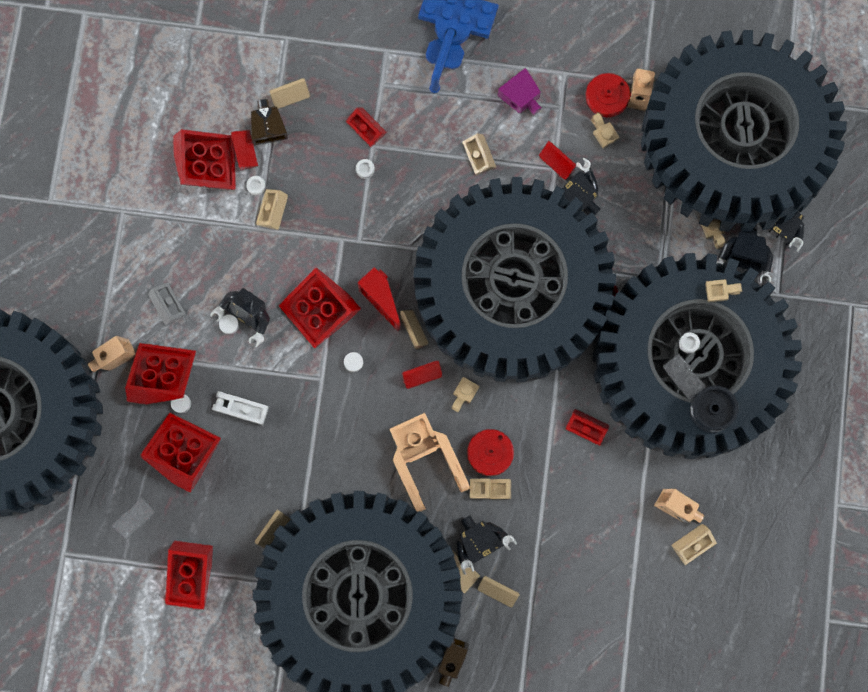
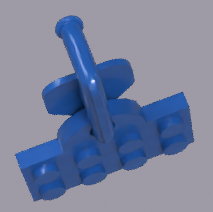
[418,0,499,93]

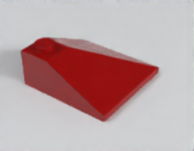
[173,129,236,190]
[278,268,361,349]
[125,343,196,404]
[140,413,221,493]

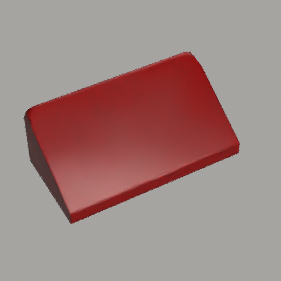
[346,107,387,147]
[231,130,258,171]
[539,141,576,180]
[402,360,442,389]
[565,409,609,446]

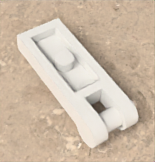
[212,391,269,425]

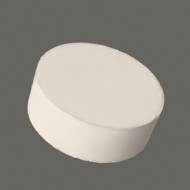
[356,159,375,179]
[246,176,266,196]
[219,315,239,335]
[679,333,700,353]
[344,352,363,372]
[171,395,191,413]

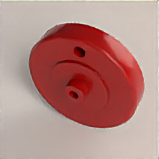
[586,73,631,118]
[467,429,514,476]

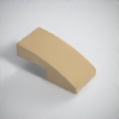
[470,479,511,499]

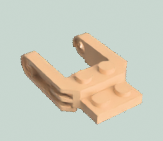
[389,413,470,512]

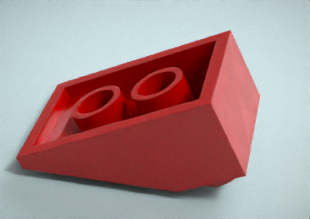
[357,267,400,332]
[165,541,213,610]

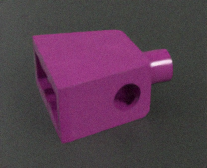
[497,68,542,115]

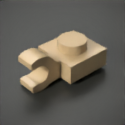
[591,113,620,148]
[701,219,725,249]
[705,279,742,302]
[451,377,480,412]

